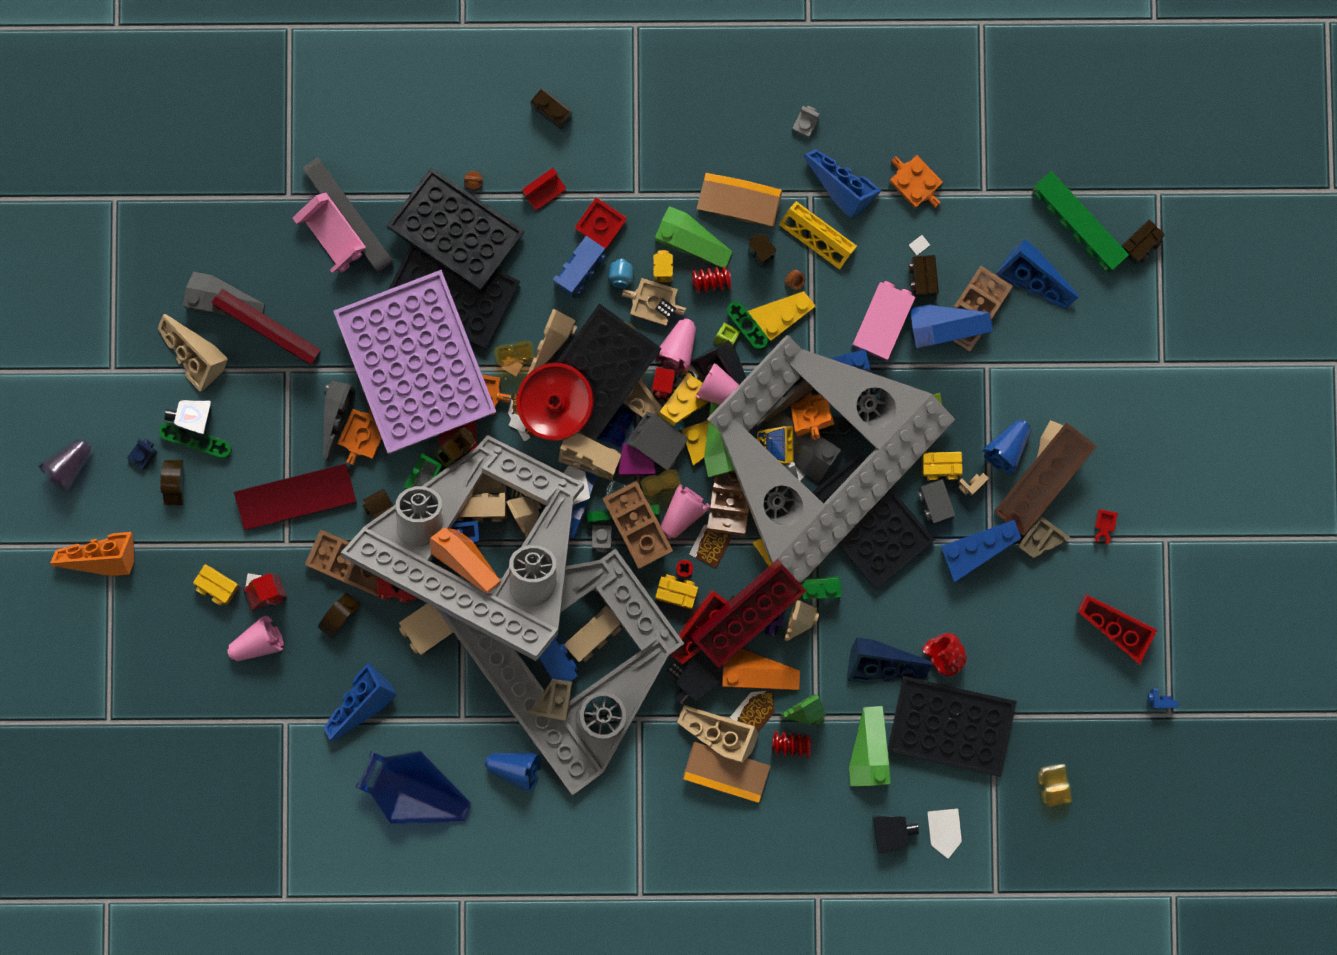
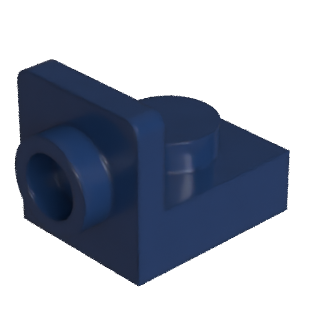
[127,438,157,470]

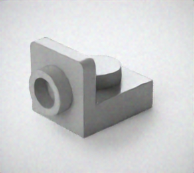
[792,106,820,138]
[592,525,612,552]

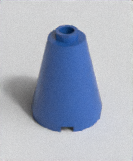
[982,420,1031,474]
[485,753,541,791]

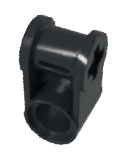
[819,416,852,437]

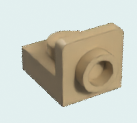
[958,473,989,496]

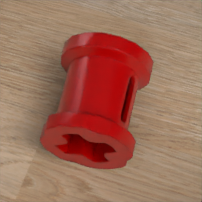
[676,560,693,577]

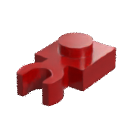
[1094,509,1118,544]

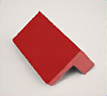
[522,168,566,210]

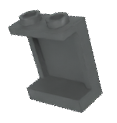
[626,412,688,471]

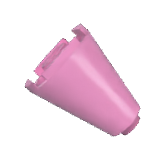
[654,319,696,374]
[695,363,739,405]
[661,484,710,539]
[228,616,284,662]

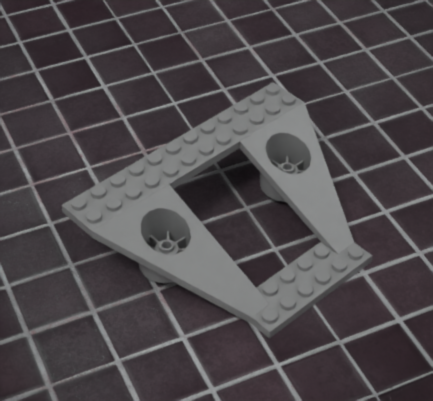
[707,335,955,584]
[341,435,584,661]
[435,549,684,795]

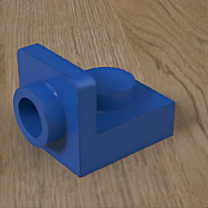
[1148,688,1178,708]

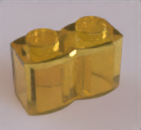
[494,341,535,367]
[640,469,681,497]
[1037,763,1072,806]

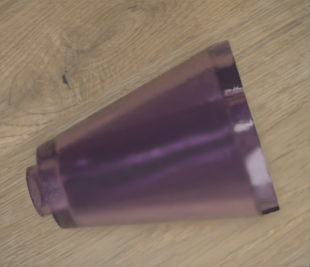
[38,439,92,492]

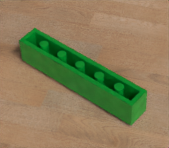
[1032,171,1129,273]

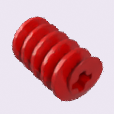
[692,266,732,294]
[771,731,812,759]

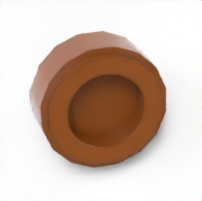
[464,171,483,191]
[785,270,805,290]

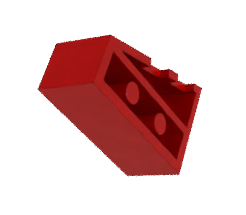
[243,573,287,611]

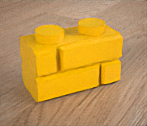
[653,250,673,283]
[921,452,962,481]
[193,564,240,606]
[655,574,698,610]

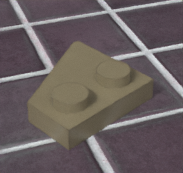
[1017,516,1070,558]
[529,679,572,721]

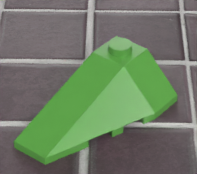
[655,206,732,268]
[704,402,735,477]
[780,695,826,726]
[849,706,891,786]

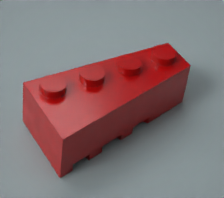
[669,590,728,664]
[1077,593,1157,664]

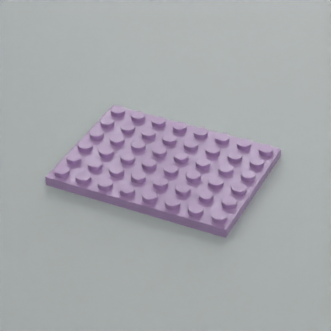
[334,270,497,454]

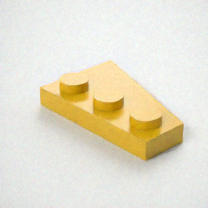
[748,291,816,342]
[658,373,709,426]

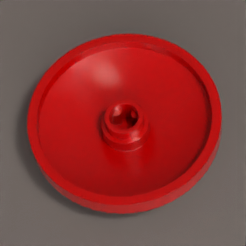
[516,363,594,441]

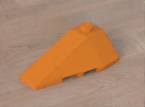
[430,527,501,594]
[50,532,134,576]
[722,649,800,690]

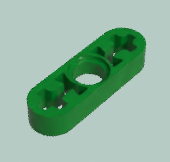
[727,302,768,350]

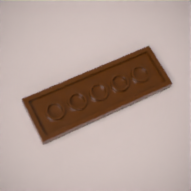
[994,422,1097,536]

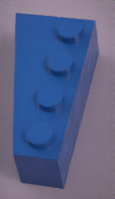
[941,520,1021,582]

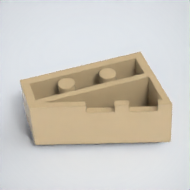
[558,433,621,481]
[455,493,507,522]
[564,605,622,662]

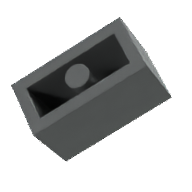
[918,479,955,524]

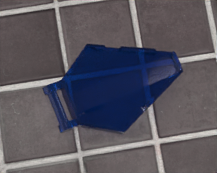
[356,751,471,824]

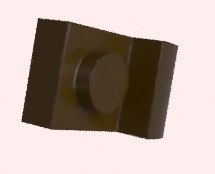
[435,427,477,469]
[160,460,185,505]
[318,593,361,639]

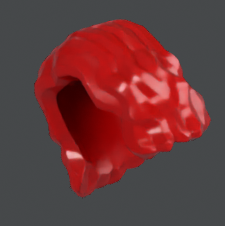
[922,633,967,677]

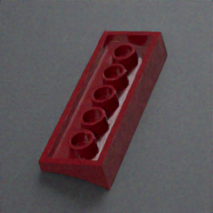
[211,289,321,366]
[233,464,357,530]
[691,559,806,668]

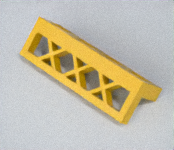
[779,201,857,270]

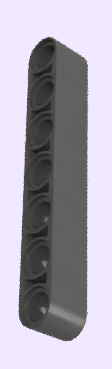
[302,157,394,273]

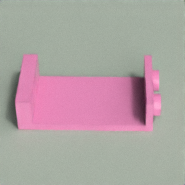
[293,193,366,273]
[852,281,915,362]

